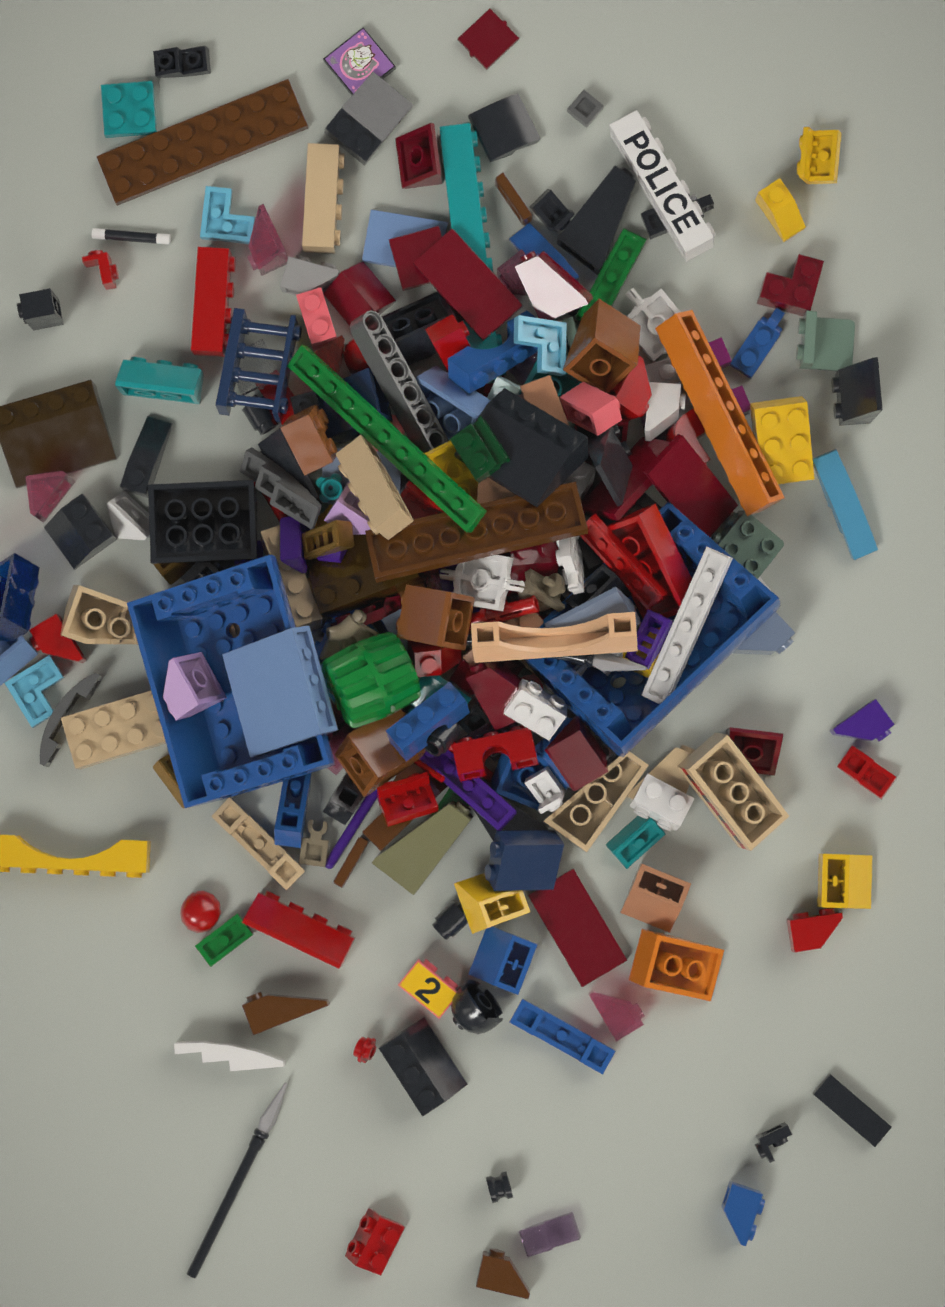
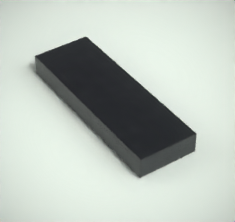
[812,1073,892,1147]

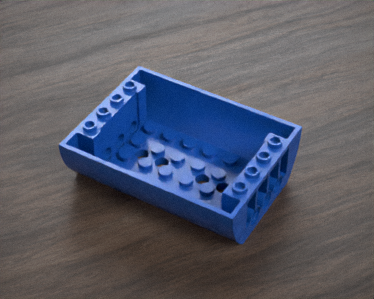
[524,502,781,757]
[127,555,335,808]

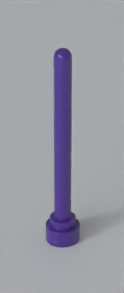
[325,790,377,869]

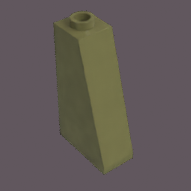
[372,800,474,895]

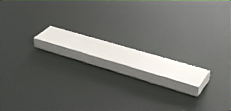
[641,547,733,704]

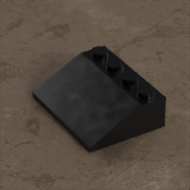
[454,388,588,507]
[148,480,257,564]

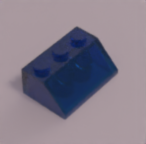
[0,553,40,641]

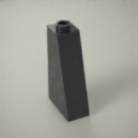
[557,165,636,275]

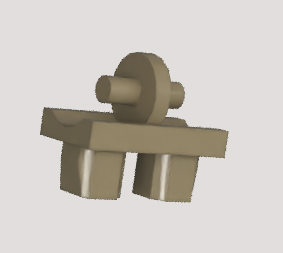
[518,569,566,612]

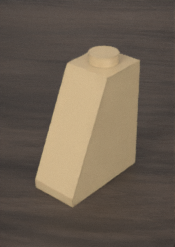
[627,745,695,800]

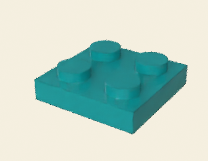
[101,81,157,138]

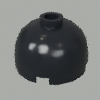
[451,979,503,1034]

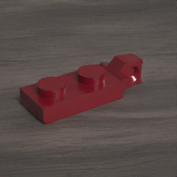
[330,595,402,627]

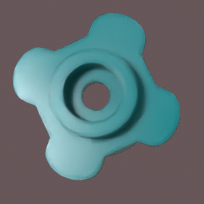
[316,473,343,502]

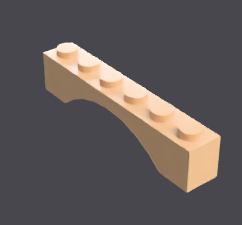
[471,612,638,663]

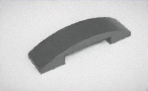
[40,673,104,767]

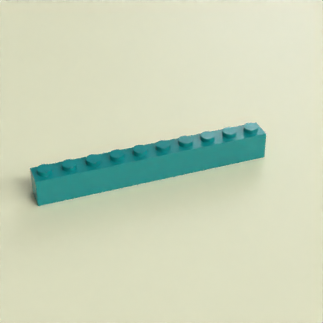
[439,123,506,384]

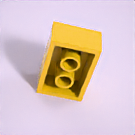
[750,396,815,484]

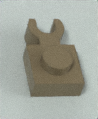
[299,820,329,867]

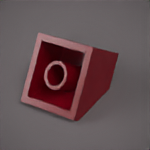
[498,541,559,597]

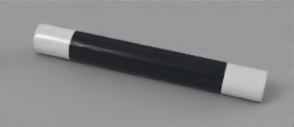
[92,228,171,245]

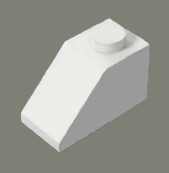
[645,382,686,441]

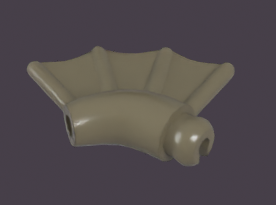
[319,610,379,660]

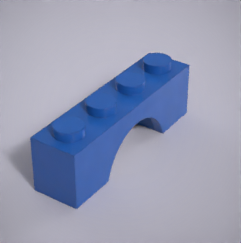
[448,310,538,394]

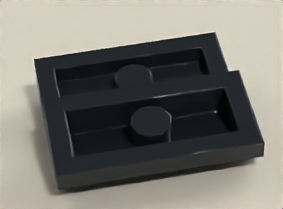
[468,93,540,163]

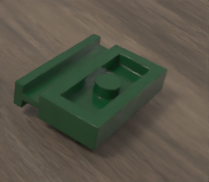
[450,416,510,483]

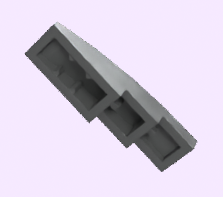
[240,447,322,529]

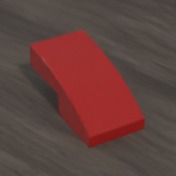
[837,745,897,800]

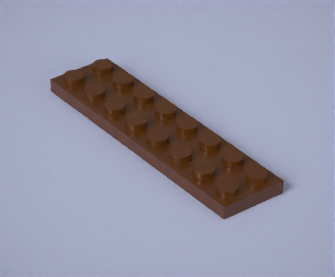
[96,79,308,206]
[365,482,588,583]

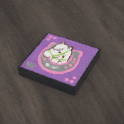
[323,27,396,96]

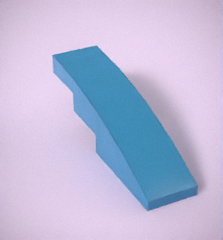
[813,449,878,560]

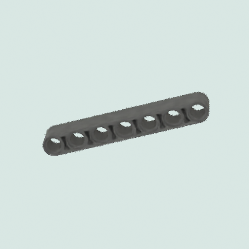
[350,311,449,453]

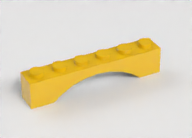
[0,835,151,878]

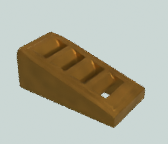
[302,520,354,560]

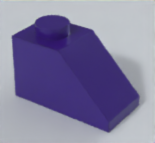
[830,699,895,742]

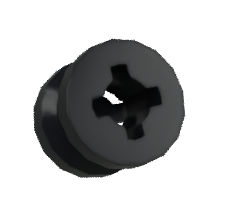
[486,1172,513,1203]

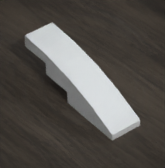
[174,1041,285,1071]

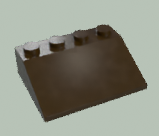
[0,380,117,488]
[307,534,427,619]

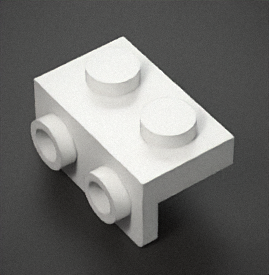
[504,679,567,740]
[630,773,695,831]

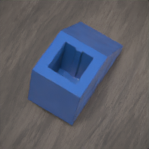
[721,1181,765,1246]

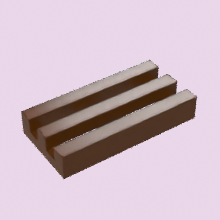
[495,173,532,226]
[333,837,369,888]

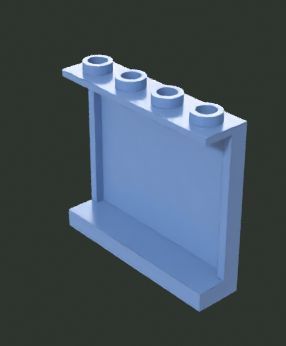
[222,626,338,758]

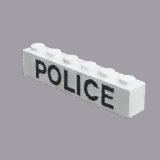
[609,110,716,262]

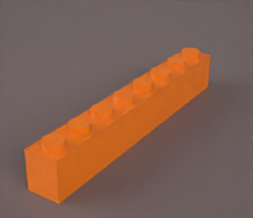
[655,310,785,516]

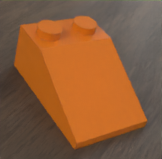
[629,929,724,1001]

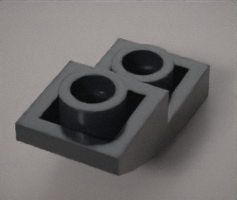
[153,46,211,78]

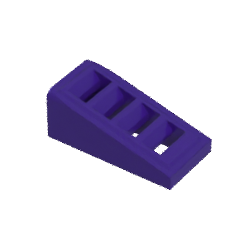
[624,609,674,669]

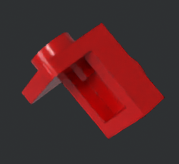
[82,250,119,290]

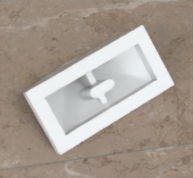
[107,491,150,540]

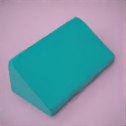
[606,816,666,869]

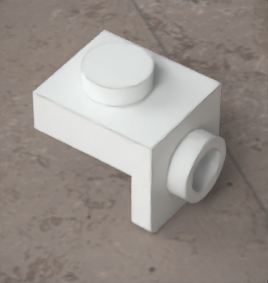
[525,766,566,814]

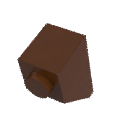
[476,1248,530,1299]

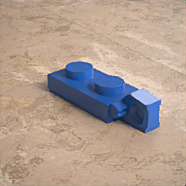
[730,308,785,379]

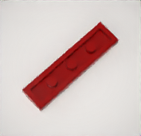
[580,514,668,610]

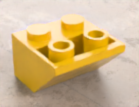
[817,854,872,909]
[454,873,530,934]

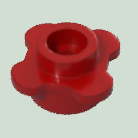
[353,1037,377,1063]

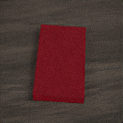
[413,228,523,342]
[643,434,738,537]
[581,437,670,521]
[528,869,627,987]

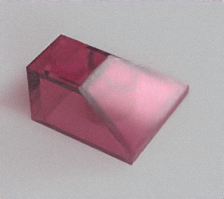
[247,204,288,276]

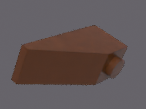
[242,992,330,1035]

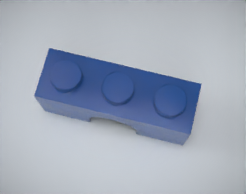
[386,682,470,762]

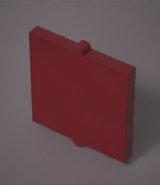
[457,8,519,70]

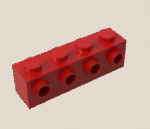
[191,247,236,357]

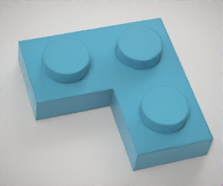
[200,186,255,245]
[514,315,567,376]
[5,655,65,728]

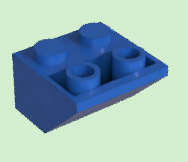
[469,927,538,995]

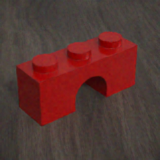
[452,726,539,782]

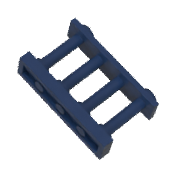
[215,308,302,422]

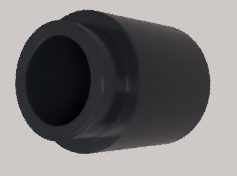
[242,395,279,435]
[424,723,460,756]
[432,901,468,940]

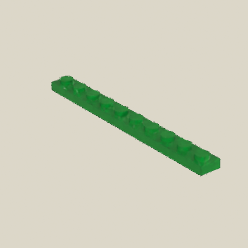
[287,345,487,533]

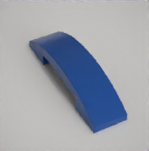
[509,999,616,1075]

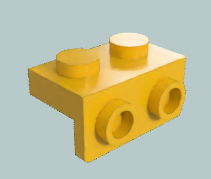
[797,127,841,184]

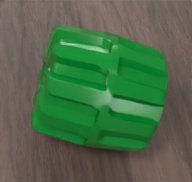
[322,632,421,728]

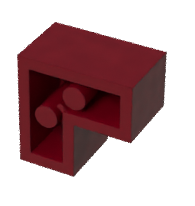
[756,254,824,316]

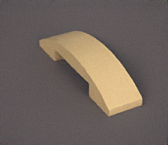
[211,797,305,890]

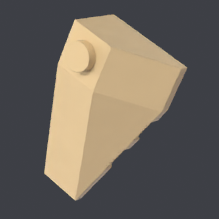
[61,585,138,645]

